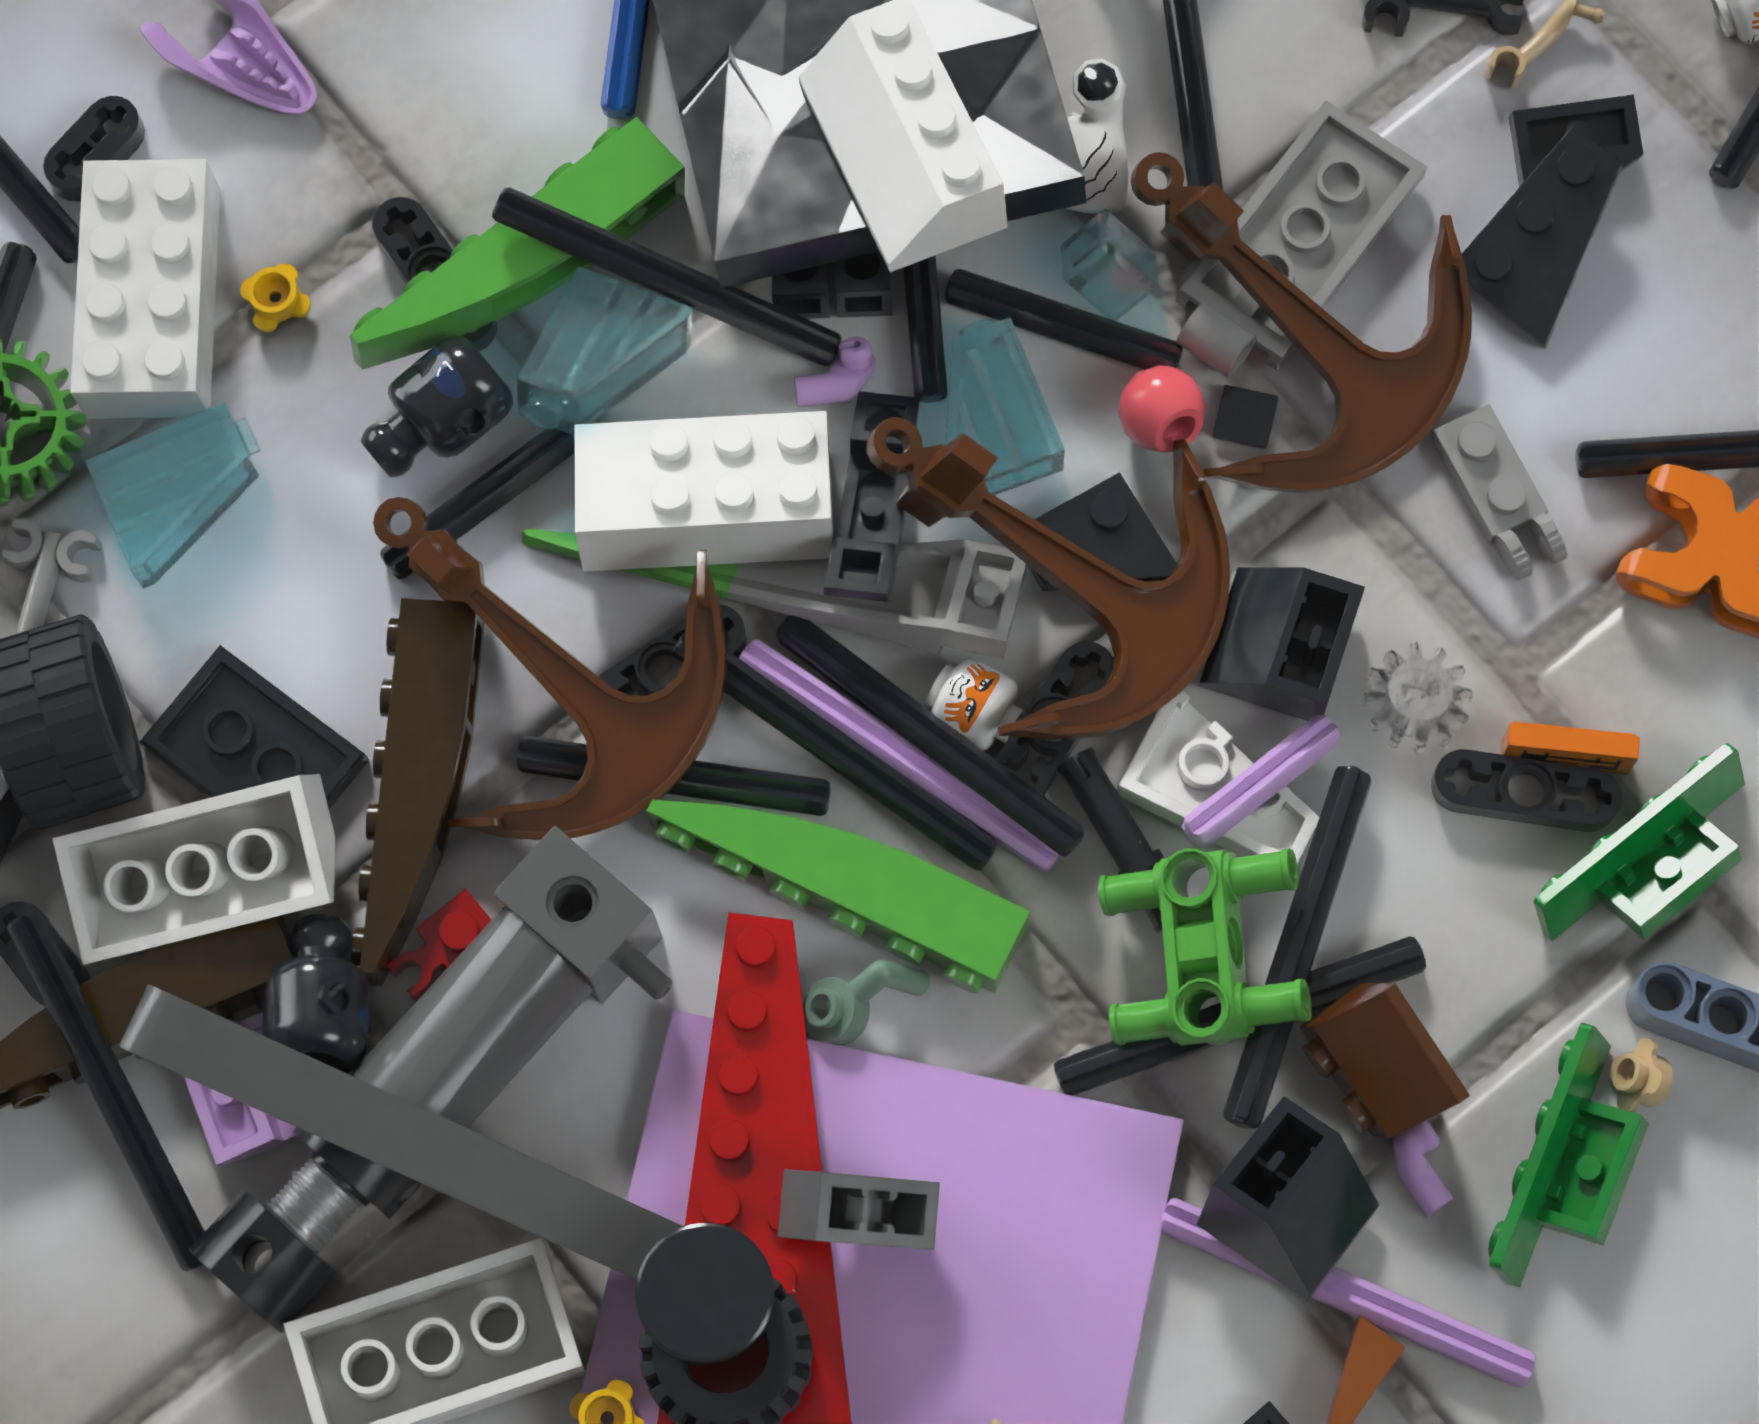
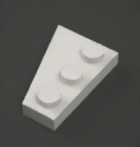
[1117,690,1319,864]

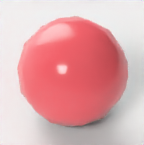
[1118,365,1206,453]

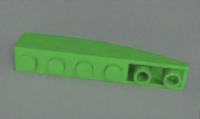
[350,116,685,370]
[646,799,1030,994]

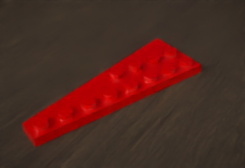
[657,912,852,1424]

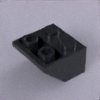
[1199,567,1365,721]
[1196,1096,1379,1302]

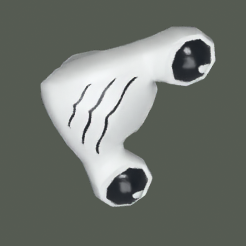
[1064,58,1129,215]

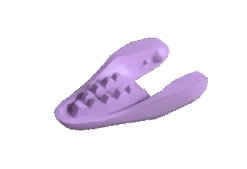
[140,0,317,116]

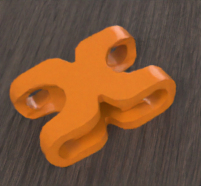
[1616,464,1759,638]

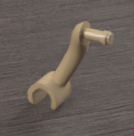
[1485,0,1605,89]

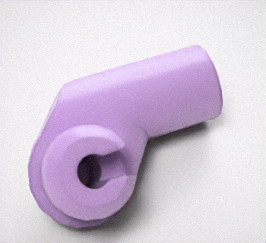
[794,336,876,407]
[1392,1120,1454,1218]

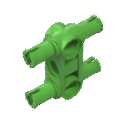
[1098,848,1312,1046]

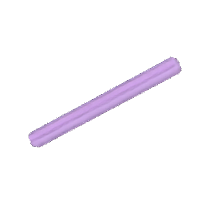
[739,639,1060,872]
[1160,1198,1536,1388]

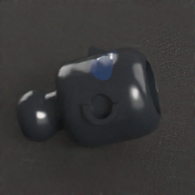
[360,336,513,478]
[261,914,374,1073]

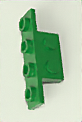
[1533,743,1745,941]
[1488,1023,1649,1288]

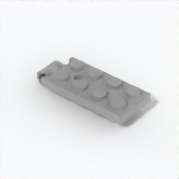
[1176,100,1427,378]

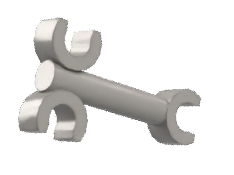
[2,518,102,634]

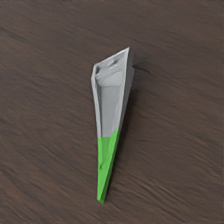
[522,529,1027,659]

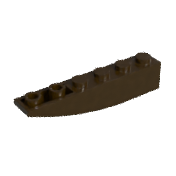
[351,598,485,986]
[0,915,296,1109]

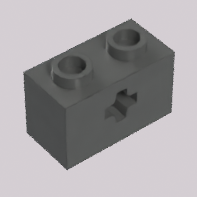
[778,1169,940,1250]

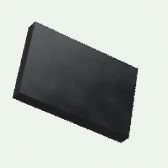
[139,645,369,809]

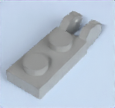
[1431,404,1568,581]

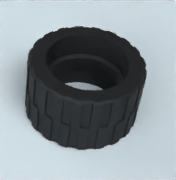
[0,614,145,829]

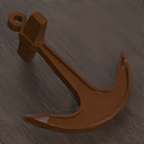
[1130,152,1472,493]
[867,417,1230,740]
[373,497,727,840]

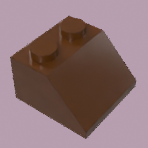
[1299,983,1470,1139]

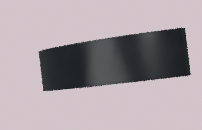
[824,391,920,602]

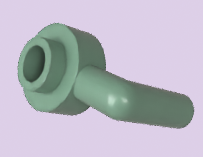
[803,959,930,1045]

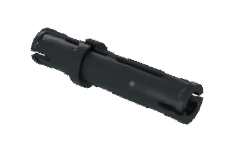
[1057,747,1165,934]

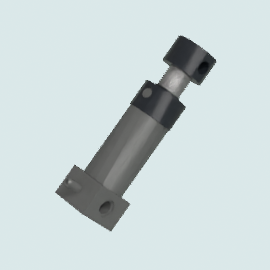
[189,825,672,1333]

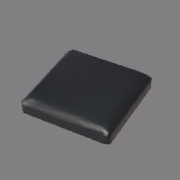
[1212,385,1278,449]

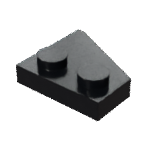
[1508,94,1644,187]
[1027,472,1178,591]

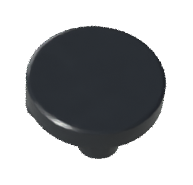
[635,1223,775,1366]

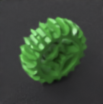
[0,339,86,506]

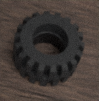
[638,1277,814,1424]

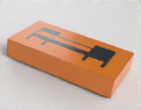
[1500,721,1640,775]

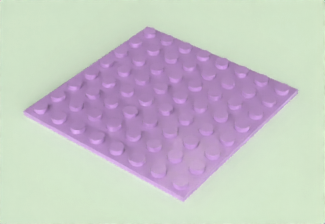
[573,1010,1184,1424]

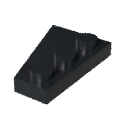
[1462,125,1622,349]

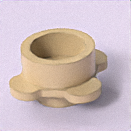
[1609,1037,1673,1113]

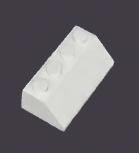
[798,0,1008,272]
[52,774,335,965]

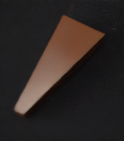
[1326,1315,1405,1424]

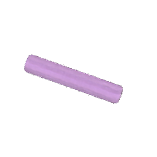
[1182,714,1341,849]

